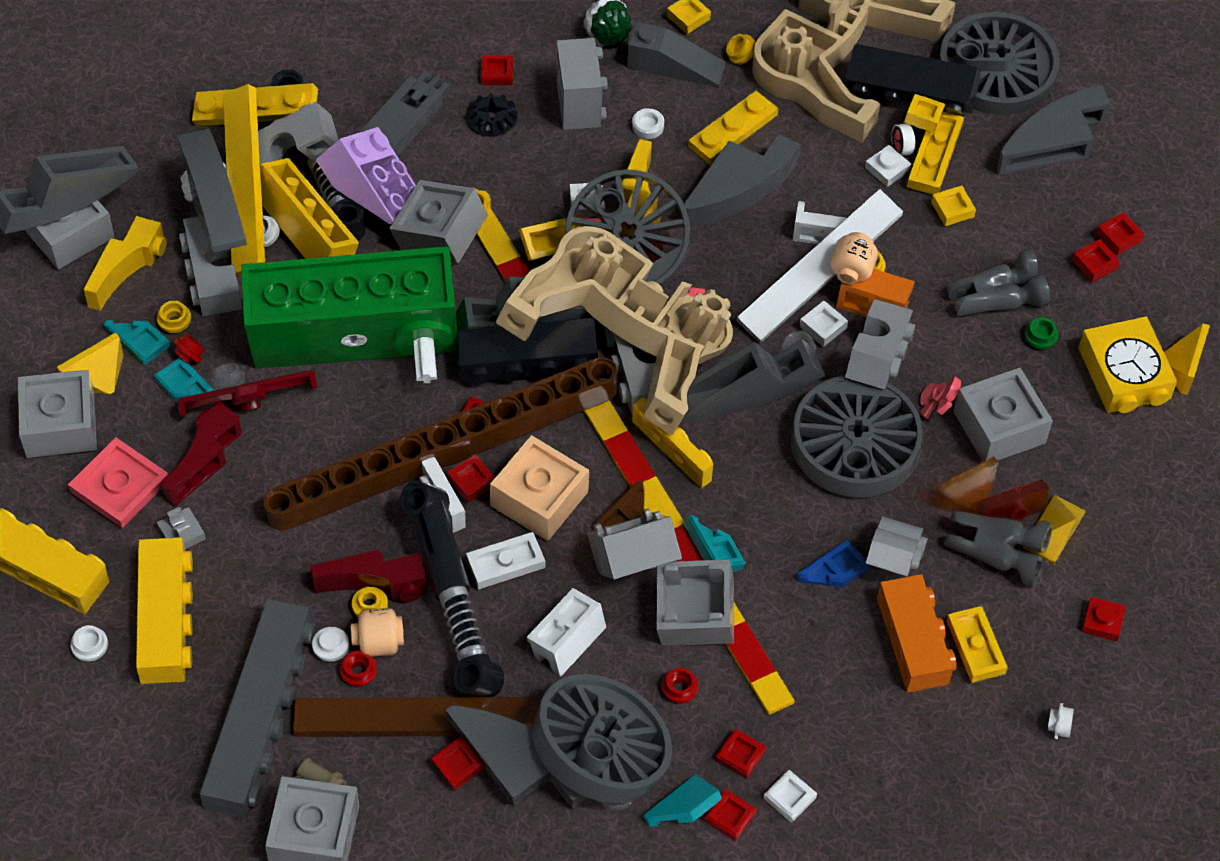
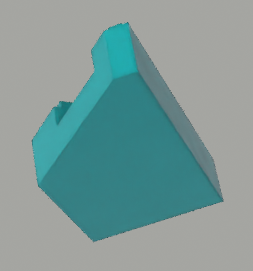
[103,320,170,366]
[154,357,218,404]
[683,515,746,572]
[643,774,722,827]

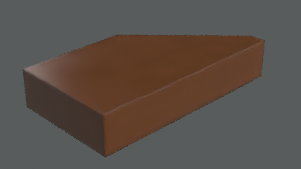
[593,479,645,528]

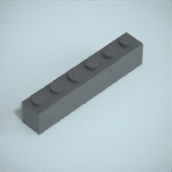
[200,598,316,819]

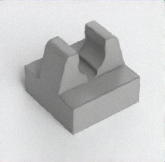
[157,506,206,549]

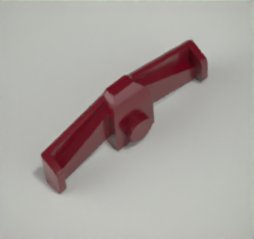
[178,370,318,417]

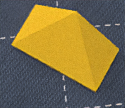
[519,215,581,261]
[1164,323,1210,395]
[57,332,124,394]
[1023,495,1086,564]

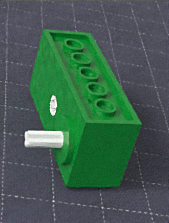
[241,246,459,383]

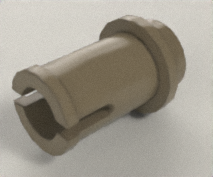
[296,758,346,785]

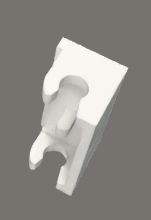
[793,201,847,244]
[527,588,606,677]

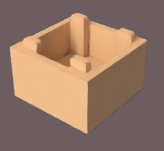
[490,435,589,541]

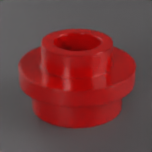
[174,333,206,364]
[340,651,377,687]
[662,668,698,704]

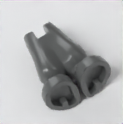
[946,248,1050,316]
[943,510,1053,587]

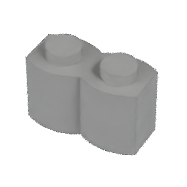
[866,516,928,577]

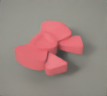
[919,376,961,420]

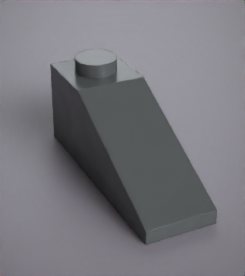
[627,22,726,88]

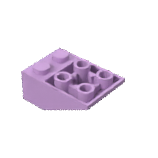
[316,127,416,224]

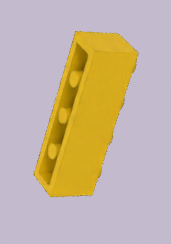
[260,158,359,259]
[0,508,110,615]
[136,537,193,684]

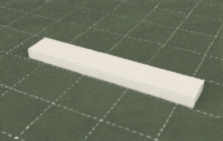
[737,189,903,343]

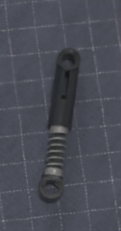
[271,69,366,241]
[400,480,504,697]

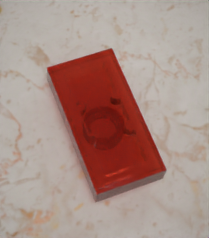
[979,479,1049,521]

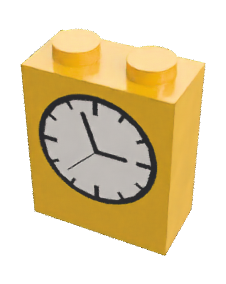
[1078,316,1178,413]

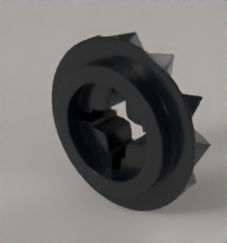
[467,92,518,136]

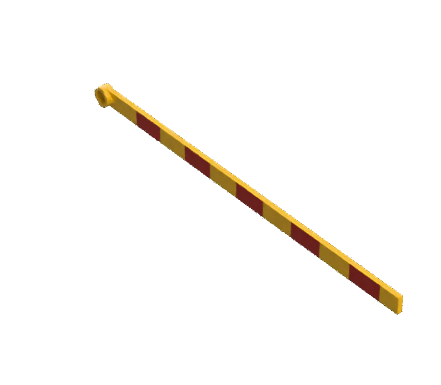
[475,189,794,715]

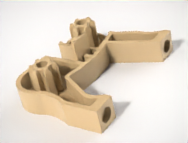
[752,0,956,143]
[496,226,733,435]

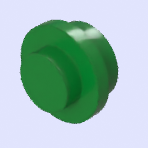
[1024,317,1059,350]

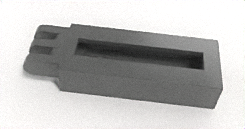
[359,71,452,157]

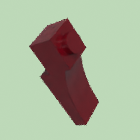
[161,401,242,508]
[310,549,427,602]

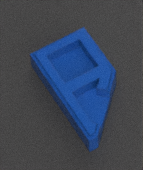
[796,539,870,587]

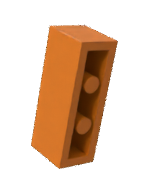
[877,574,956,693]

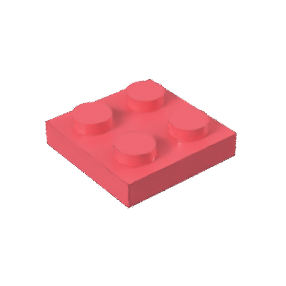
[68,437,169,529]

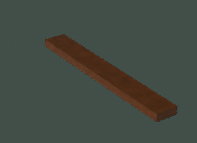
[294,697,542,737]

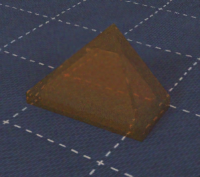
[933,456,998,516]

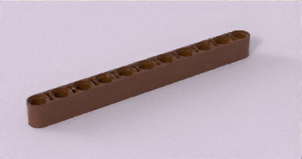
[263,357,618,531]

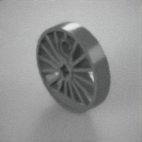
[939,12,1060,115]
[565,169,691,287]
[790,375,923,498]
[532,674,672,803]

